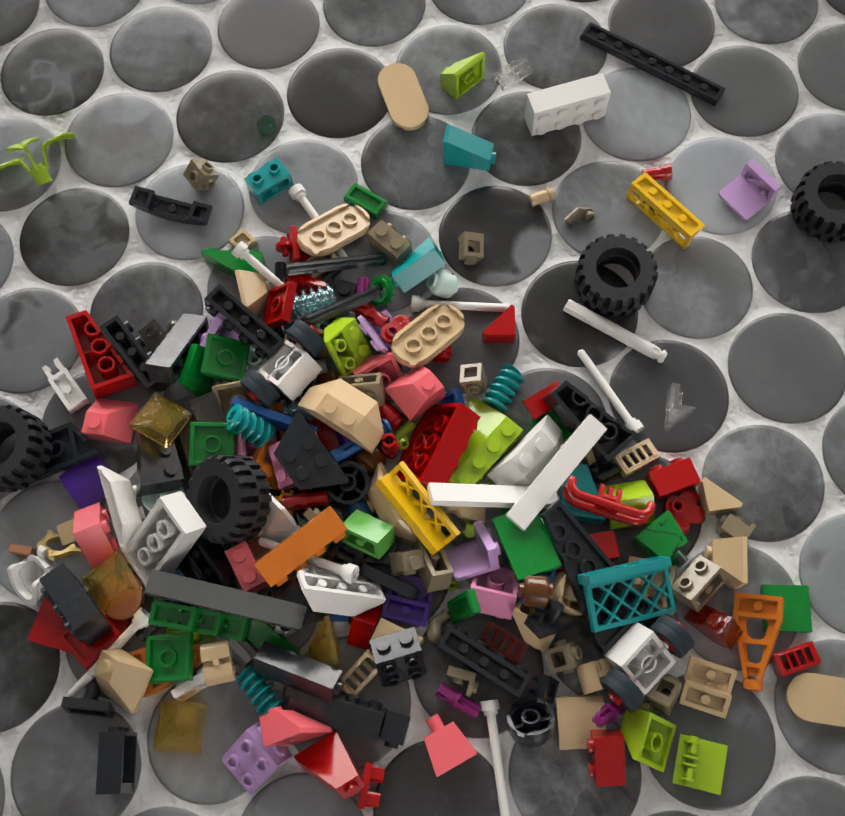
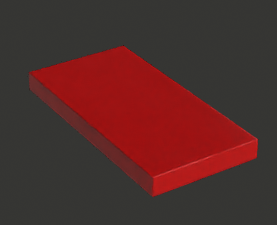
[27,596,131,653]

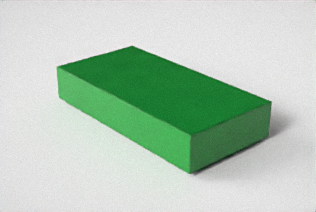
[343,182,388,219]
[447,589,481,624]

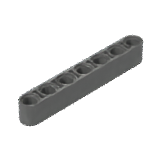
[144,570,307,631]

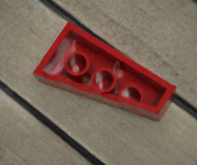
[66,310,137,399]

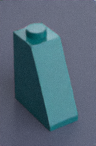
[443,124,497,171]
[391,237,446,293]
[560,462,606,524]

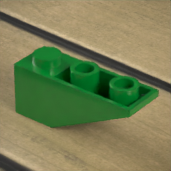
[201,248,266,278]

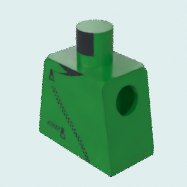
[632,510,689,568]

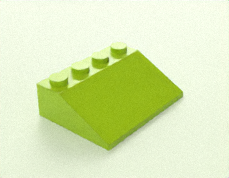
[449,396,523,484]

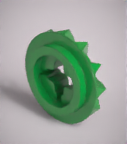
[369,274,396,308]

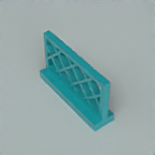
[577,556,676,632]

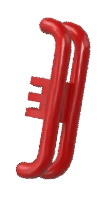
[563,476,656,527]

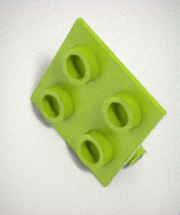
[672,734,728,795]

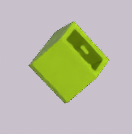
[324,317,372,376]

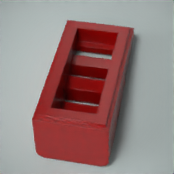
[287,274,329,302]
[770,641,822,678]

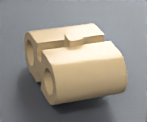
[200,639,236,687]
[575,658,614,695]

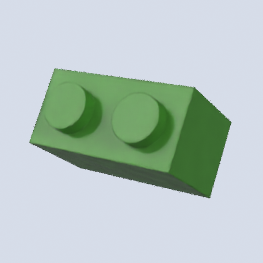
[342,509,395,559]

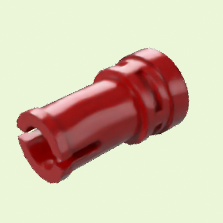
[641,164,673,181]

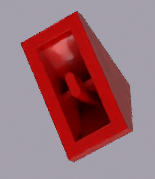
[482,305,516,343]
[347,605,383,650]

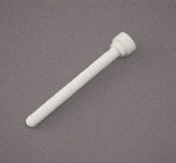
[288,183,348,258]
[231,241,314,314]
[411,295,510,312]
[577,349,644,433]
[259,537,359,584]
[67,608,150,698]
[480,699,510,816]

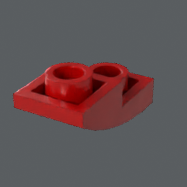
[522,380,560,420]

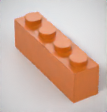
[254,506,347,587]

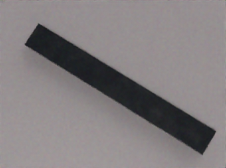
[580,22,726,106]

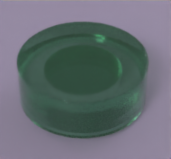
[256,115,277,136]

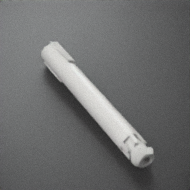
[563,299,667,363]

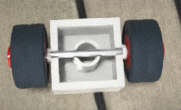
[240,319,326,408]
[600,614,695,713]

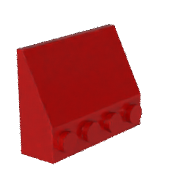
[396,403,481,492]

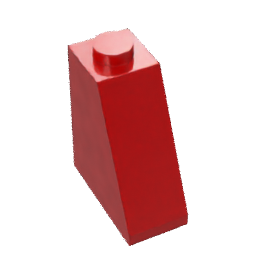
[294,730,366,800]

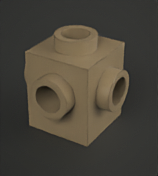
[183,159,219,191]
[544,638,583,675]

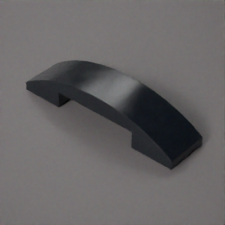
[129,186,213,225]

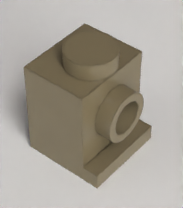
[458,231,484,265]
[459,363,487,395]
[715,513,756,539]
[389,549,425,576]
[647,674,682,716]

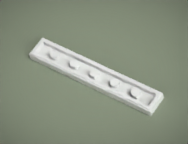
[505,414,607,531]
[427,483,559,509]

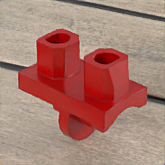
[275,226,310,263]
[354,762,385,809]

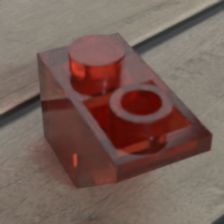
[684,605,743,651]

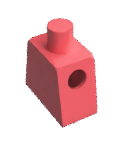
[424,714,477,777]

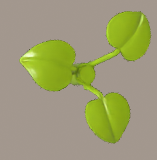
[0,132,76,186]

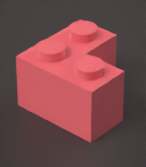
[73,502,120,570]
[224,541,290,593]

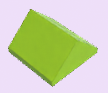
[604,480,655,530]

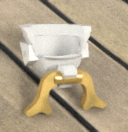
[7,529,83,606]

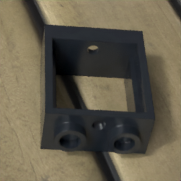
[96,727,137,795]

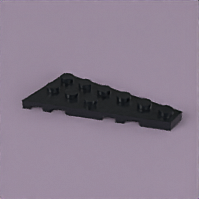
[540,499,649,654]

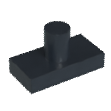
[323,539,356,564]
[524,601,574,640]
[61,683,115,718]

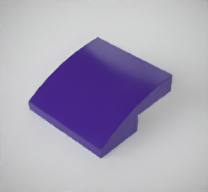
[59,456,109,509]
[381,575,435,627]

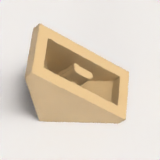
[697,477,743,516]

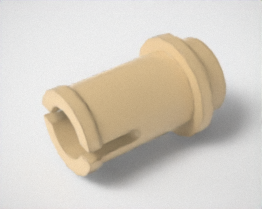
[529,187,556,207]

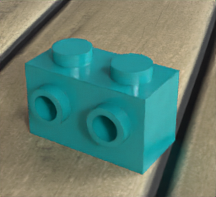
[244,157,293,205]

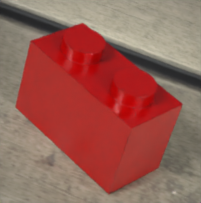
[645,457,701,502]
[587,729,626,787]

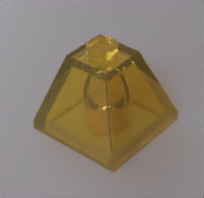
[129,392,193,448]
[82,550,141,615]
[306,615,342,668]
[153,701,207,754]

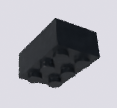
[39,562,113,646]

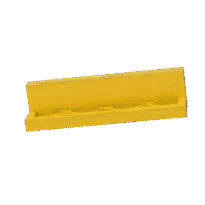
[626,172,705,249]
[375,461,460,556]

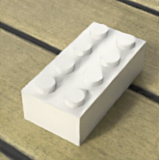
[524,73,611,136]
[122,491,207,587]

